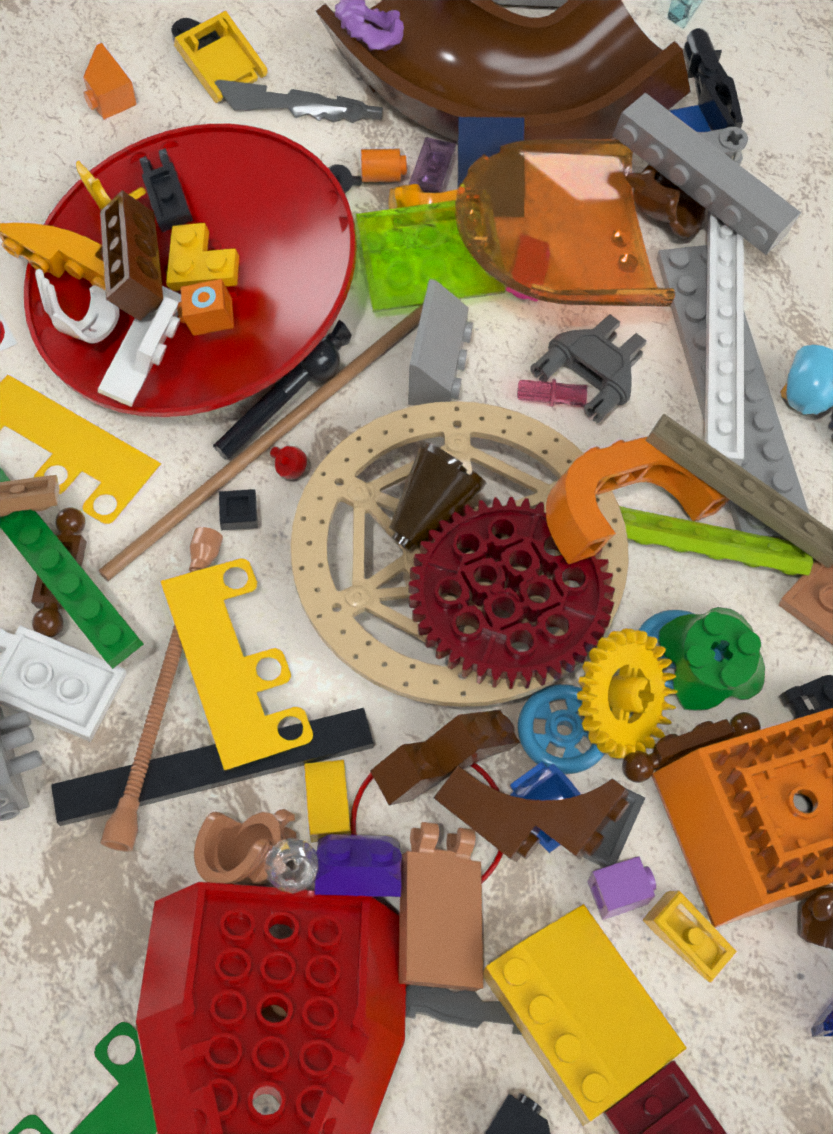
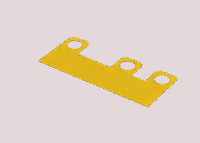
[0,374,162,524]
[160,558,313,770]

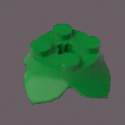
[659,607,765,711]

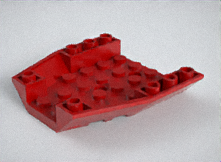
[136,882,406,1134]

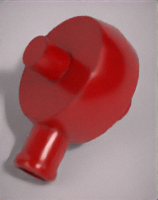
[270,446,307,479]

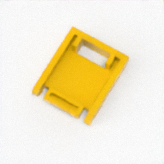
[174,10,268,103]

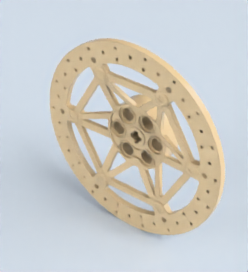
[290,401,629,707]

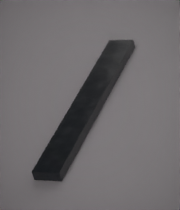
[51,708,374,826]

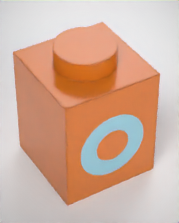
[177,279,234,336]

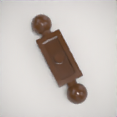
[31,507,87,638]
[622,712,761,783]

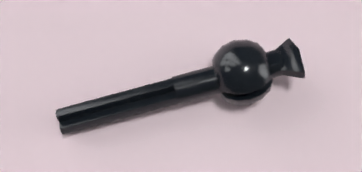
[213,320,352,459]

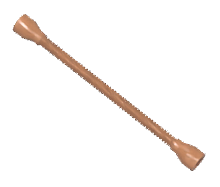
[100,527,223,852]

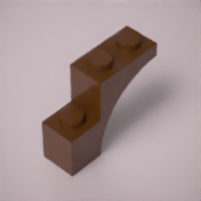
[370,710,520,806]

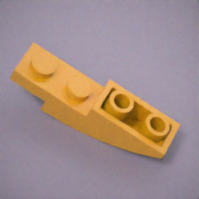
[0,222,105,290]

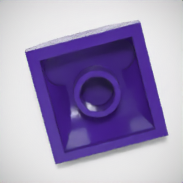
[315,834,402,897]

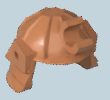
[194,809,297,886]

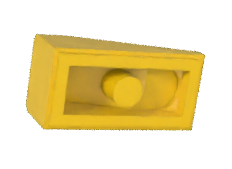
[304,760,351,843]
[643,890,737,982]

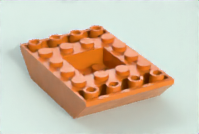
[652,708,833,928]

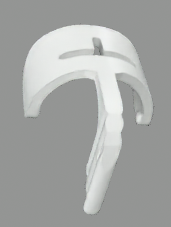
[35,269,119,343]

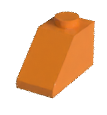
[83,43,137,120]

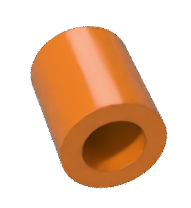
[361,148,407,183]

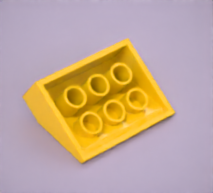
[483,904,687,1126]

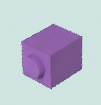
[587,856,656,920]

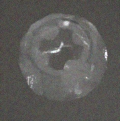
[265,837,319,894]

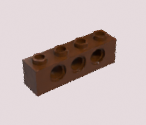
[100,190,164,321]

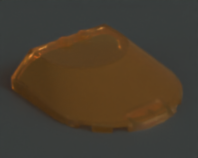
[455,139,675,307]

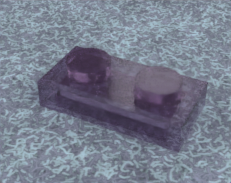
[409,137,456,193]

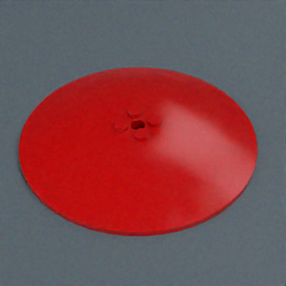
[24,123,357,417]

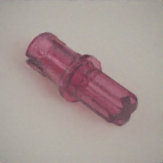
[517,379,587,407]

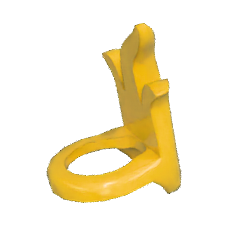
[76,160,146,210]

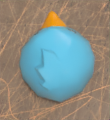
[780,345,833,415]

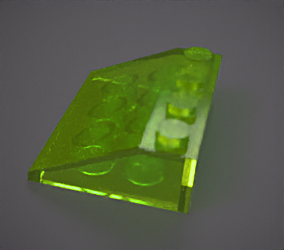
[355,196,506,312]

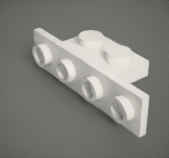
[98,286,181,407]

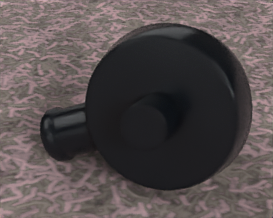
[328,164,362,193]

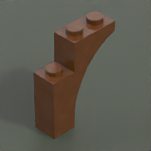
[434,766,630,862]

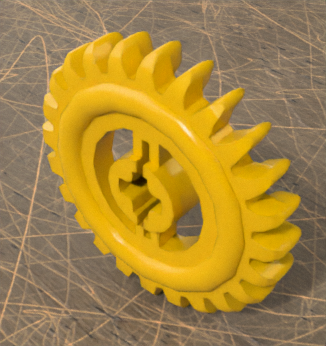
[577,628,678,759]

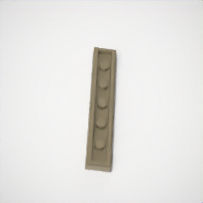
[645,414,833,568]

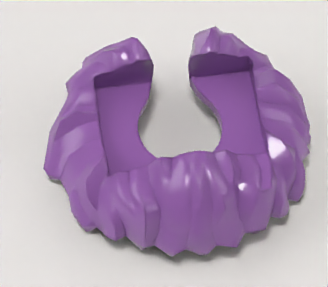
[335,0,404,51]

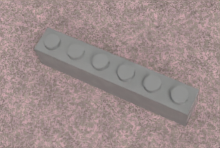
[612,93,801,255]

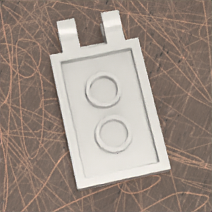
[0,625,126,742]

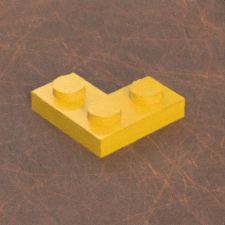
[166,223,239,291]

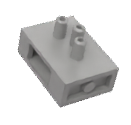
[0,706,43,821]

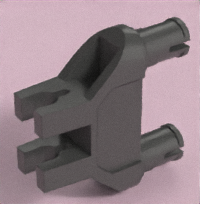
[530,314,647,423]

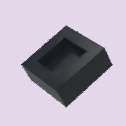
[219,489,258,531]

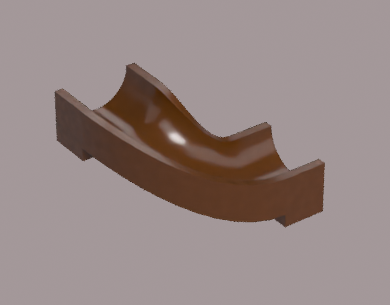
[316,0,691,156]

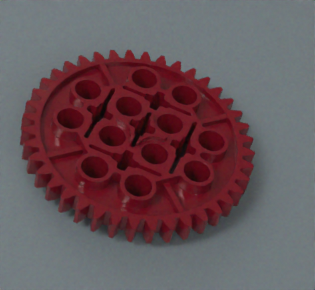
[408,497,615,689]

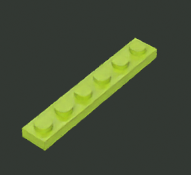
[619,506,813,576]

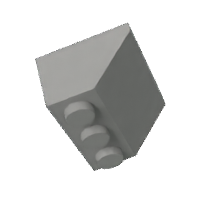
[408,279,473,406]

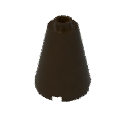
[389,441,487,551]

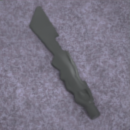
[215,80,383,123]
[405,985,522,1035]

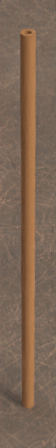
[98,302,424,582]

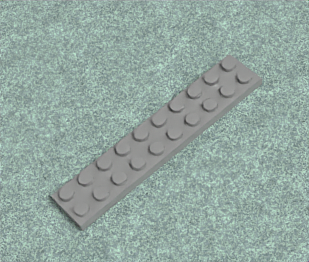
[656,245,809,539]

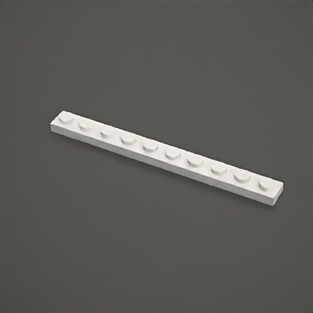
[705,211,744,466]

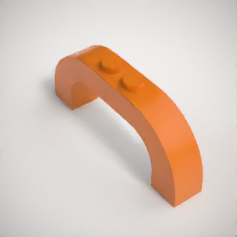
[546,437,730,564]

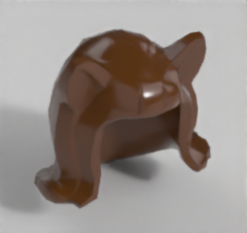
[625,165,706,239]

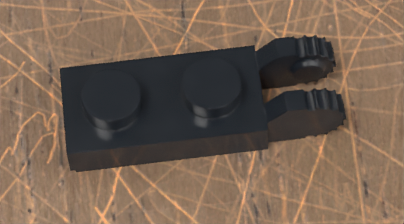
[139,148,194,233]

